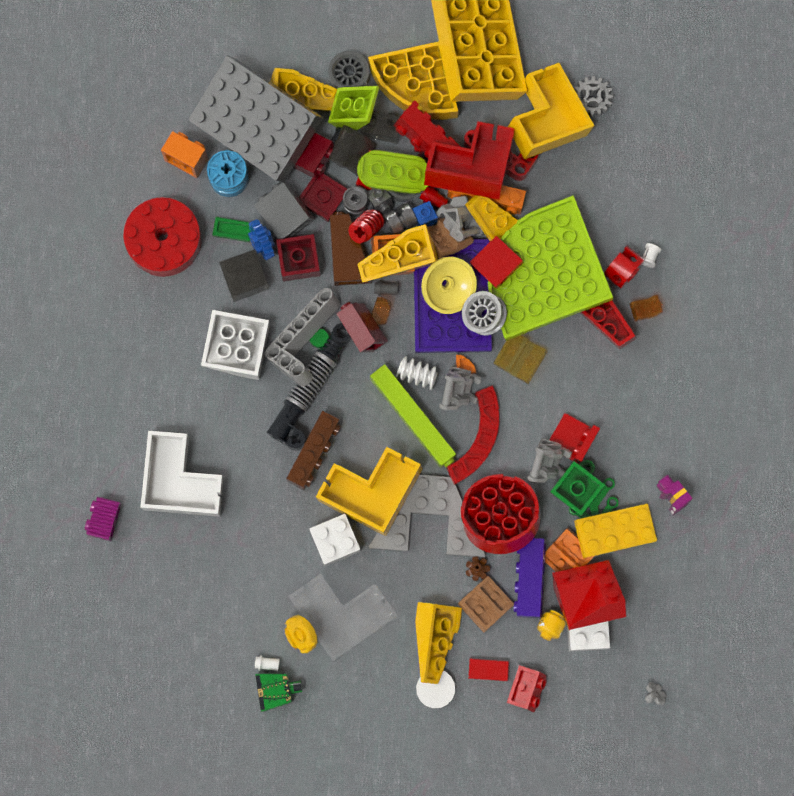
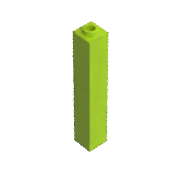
[370,364,456,468]

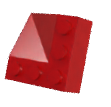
[552,560,626,630]

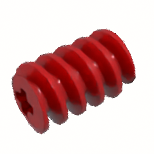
[348,209,384,244]

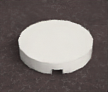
[416,671,455,708]

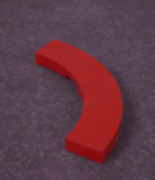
[446,385,499,485]

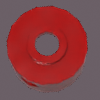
[604,245,645,289]

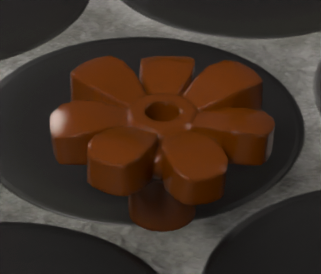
[466,557,490,582]

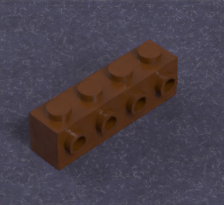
[286,411,341,490]

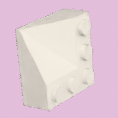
[201,310,270,380]

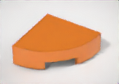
[456,355,476,374]

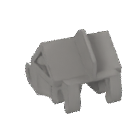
[436,196,484,242]
[439,366,482,410]
[527,438,572,483]

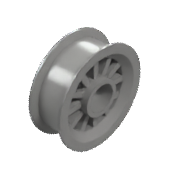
[462,291,507,335]

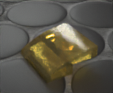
[493,335,547,384]

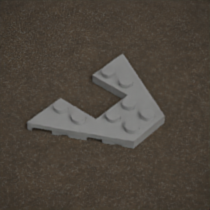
[369,475,485,558]

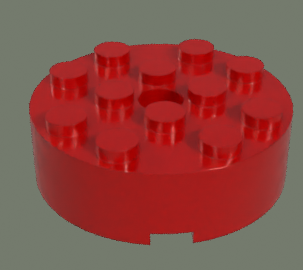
[123,197,202,277]
[461,474,540,554]

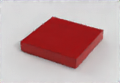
[469,236,524,289]

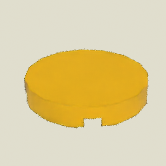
[285,615,317,653]

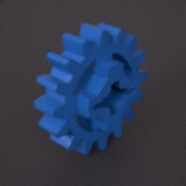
[248,219,275,260]

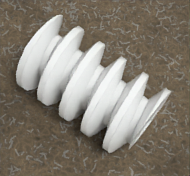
[396,356,438,391]

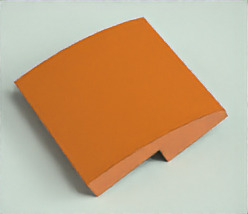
[545,527,594,572]

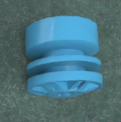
[207,150,249,197]

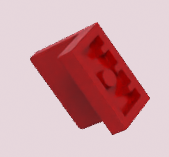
[550,413,600,465]

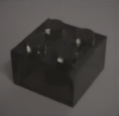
[219,249,269,302]

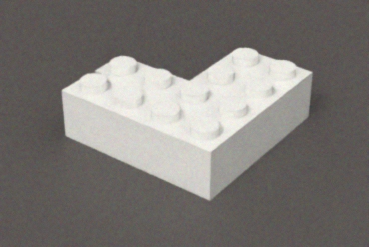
[140,431,224,517]

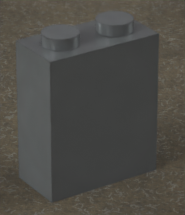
[254,182,314,239]

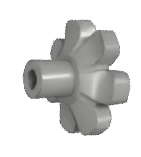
[645,682,667,705]

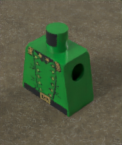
[255,674,302,712]

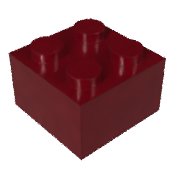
[276,234,320,282]

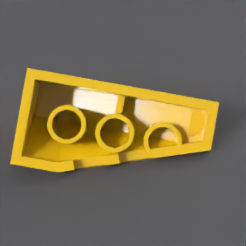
[358,224,438,283]

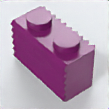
[85,497,122,542]

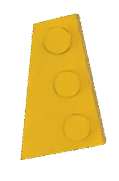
[465,195,518,241]

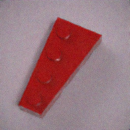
[393,100,461,159]
[580,300,636,349]

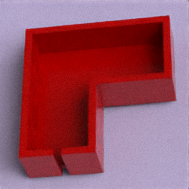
[424,121,515,200]

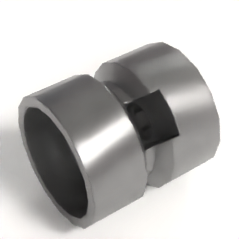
[343,186,368,217]
[383,203,418,235]

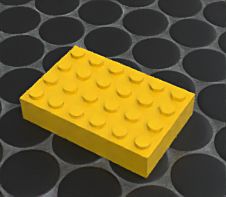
[431,0,527,102]

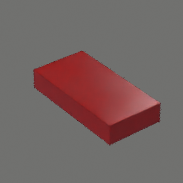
[468,659,509,681]

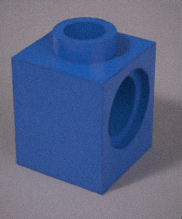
[412,201,438,227]

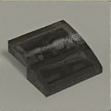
[328,125,377,176]

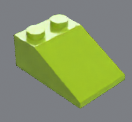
[328,86,379,131]

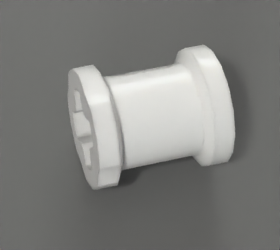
[642,243,662,268]

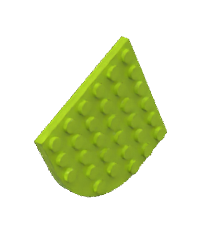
[488,195,614,341]

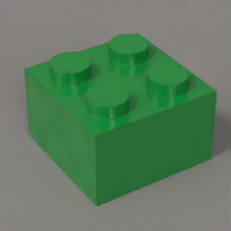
[550,461,605,517]

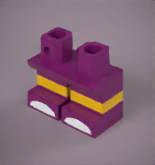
[656,475,693,515]

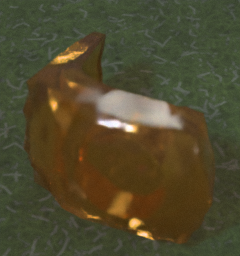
[371,297,392,325]

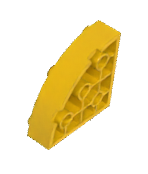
[368,41,458,120]

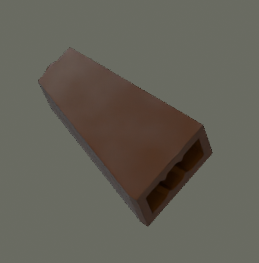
[330,212,372,286]

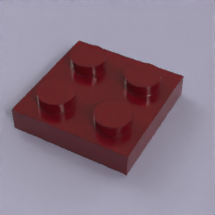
[299,173,347,222]

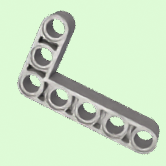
[265,288,340,386]

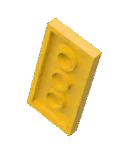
[574,504,657,558]

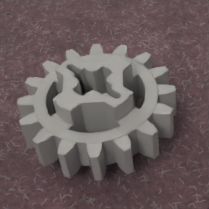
[574,76,613,118]

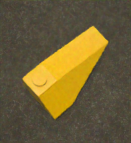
[270,68,337,111]
[415,602,462,684]

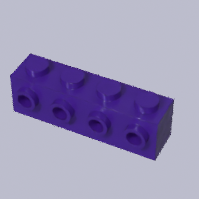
[514,538,546,618]

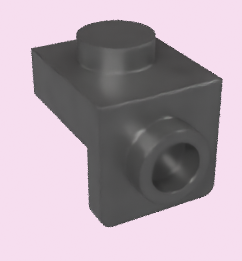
[366,189,394,215]

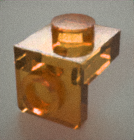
[629,295,663,321]

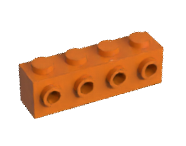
[447,185,526,215]

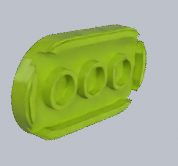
[357,150,428,194]

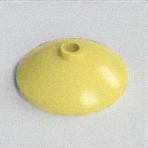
[421,257,477,314]

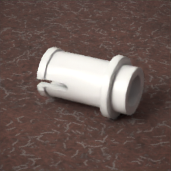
[254,655,279,671]

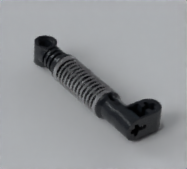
[266,323,351,451]

